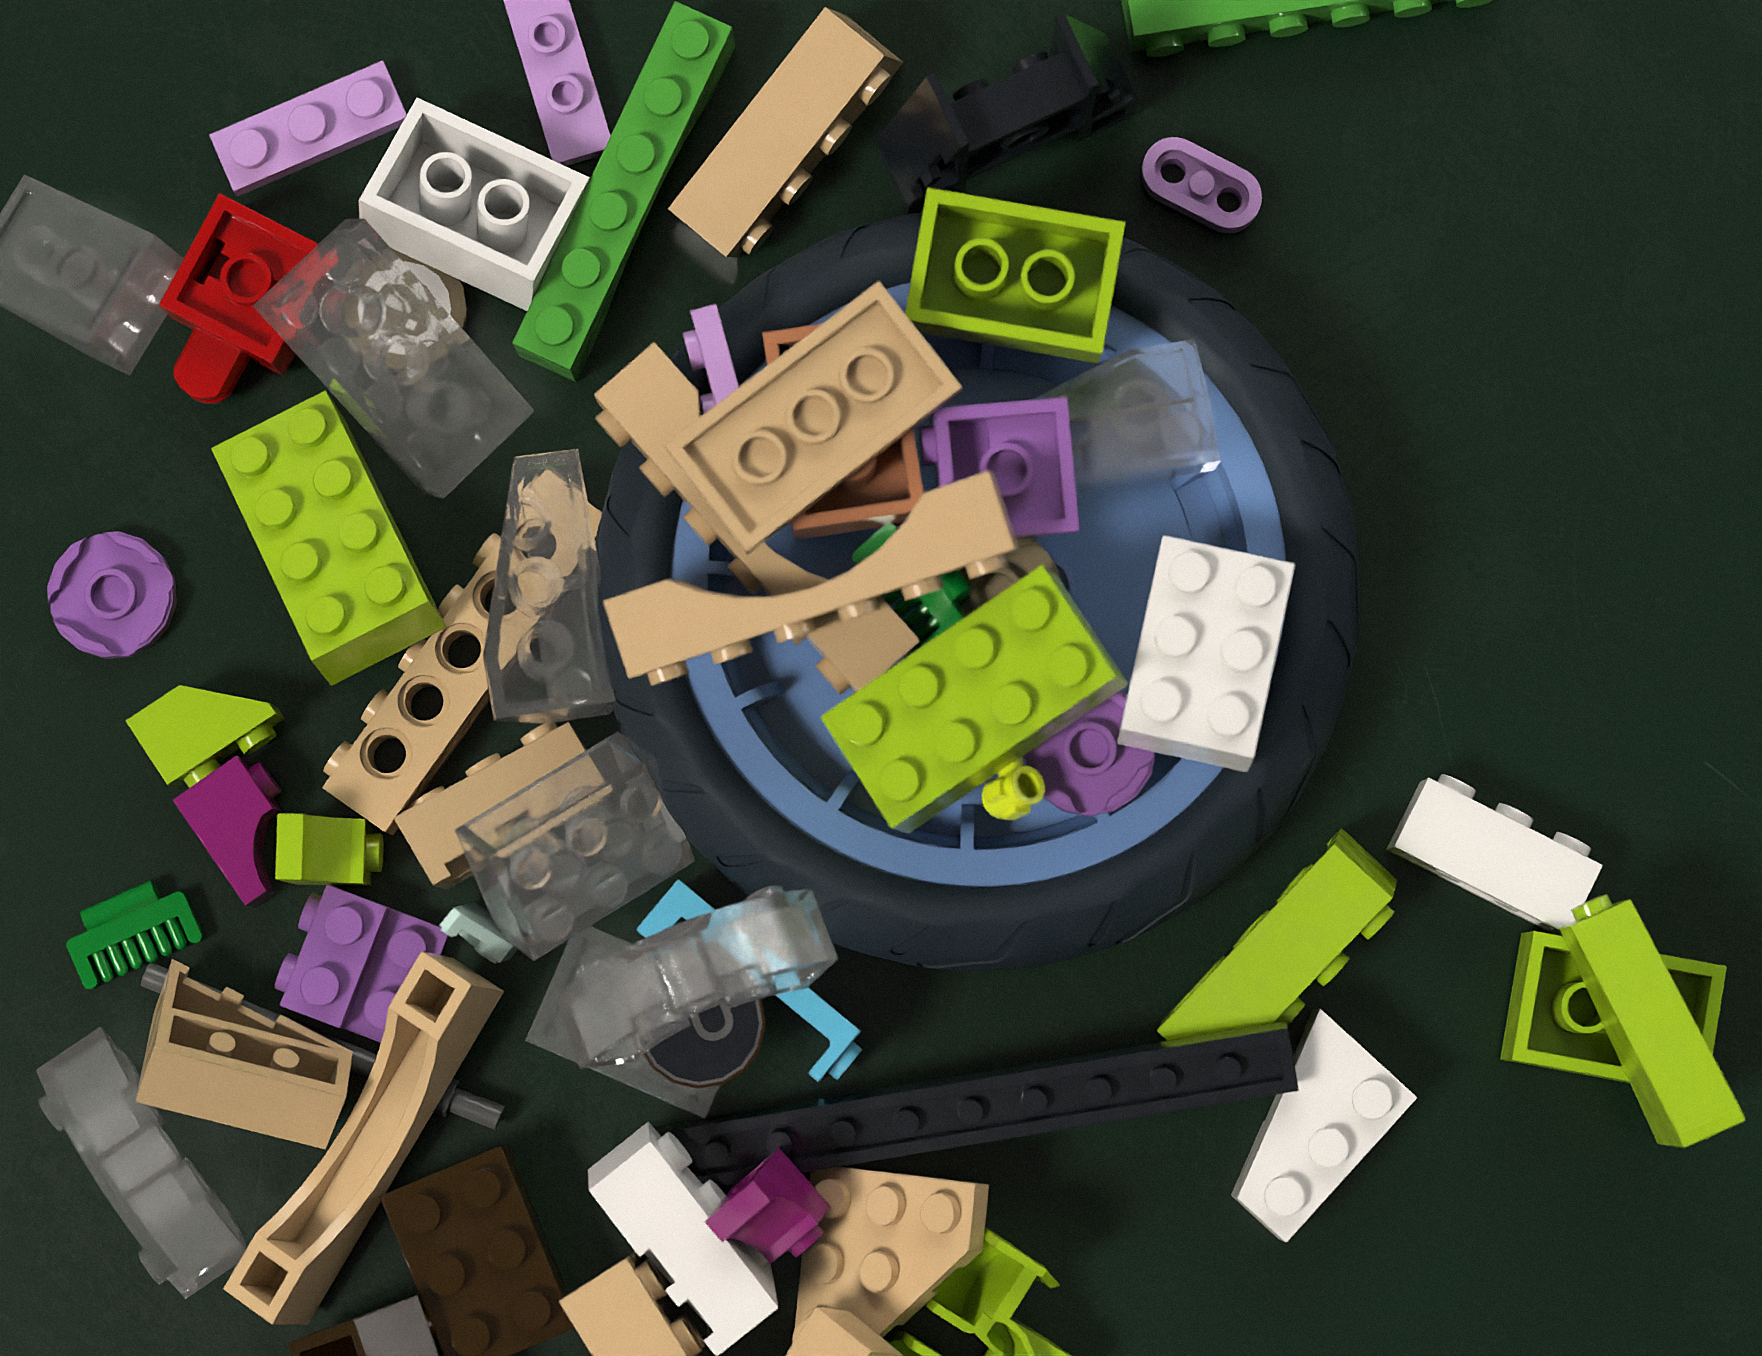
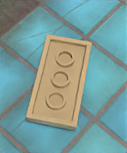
[664,281,962,555]

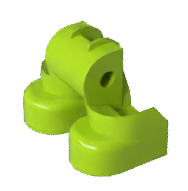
[885,1227,1072,1356]

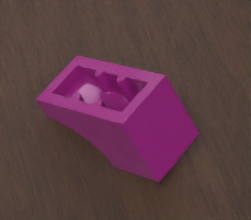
[173,756,282,908]
[705,1148,830,1264]

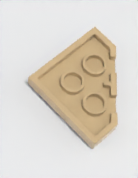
[794,1166,989,1338]

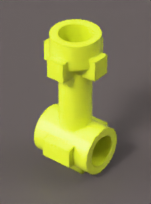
[982,757,1045,820]

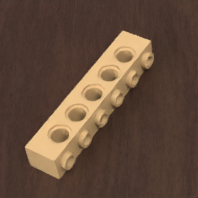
[322,474,602,835]

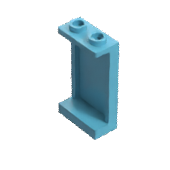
[636,879,863,1082]

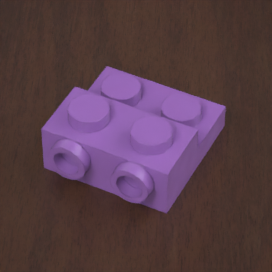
[919,397,1079,538]
[275,885,450,1043]

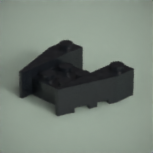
[876,14,1139,215]

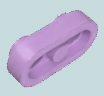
[1141,137,1262,233]

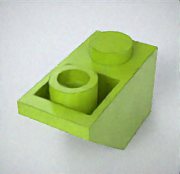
[126,685,285,789]

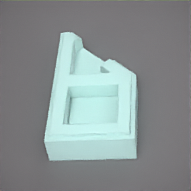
[440,902,523,963]

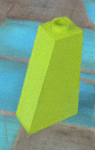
[1559,894,1745,1148]

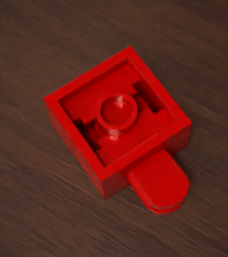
[159,193,343,404]

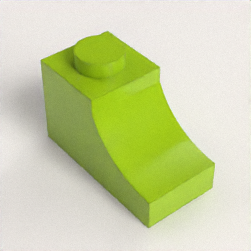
[275,814,384,886]

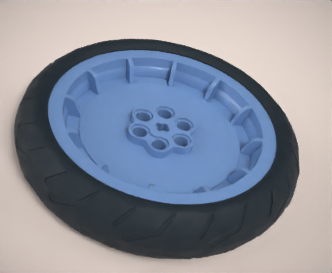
[594,212,1360,971]

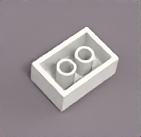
[359,98,590,311]
[1117,536,1295,772]

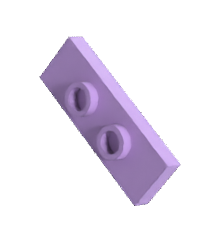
[503,0,611,166]

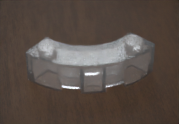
[555,886,838,1069]
[36,1026,247,1299]

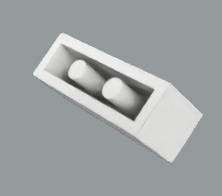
[1386,774,1603,936]

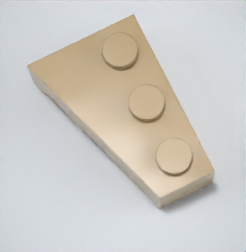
[393,720,612,890]
[135,959,353,1150]

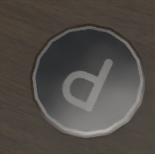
[634,957,766,1089]

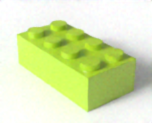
[211,390,446,686]
[820,565,1129,834]

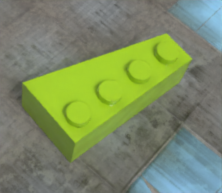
[1157,828,1398,1041]

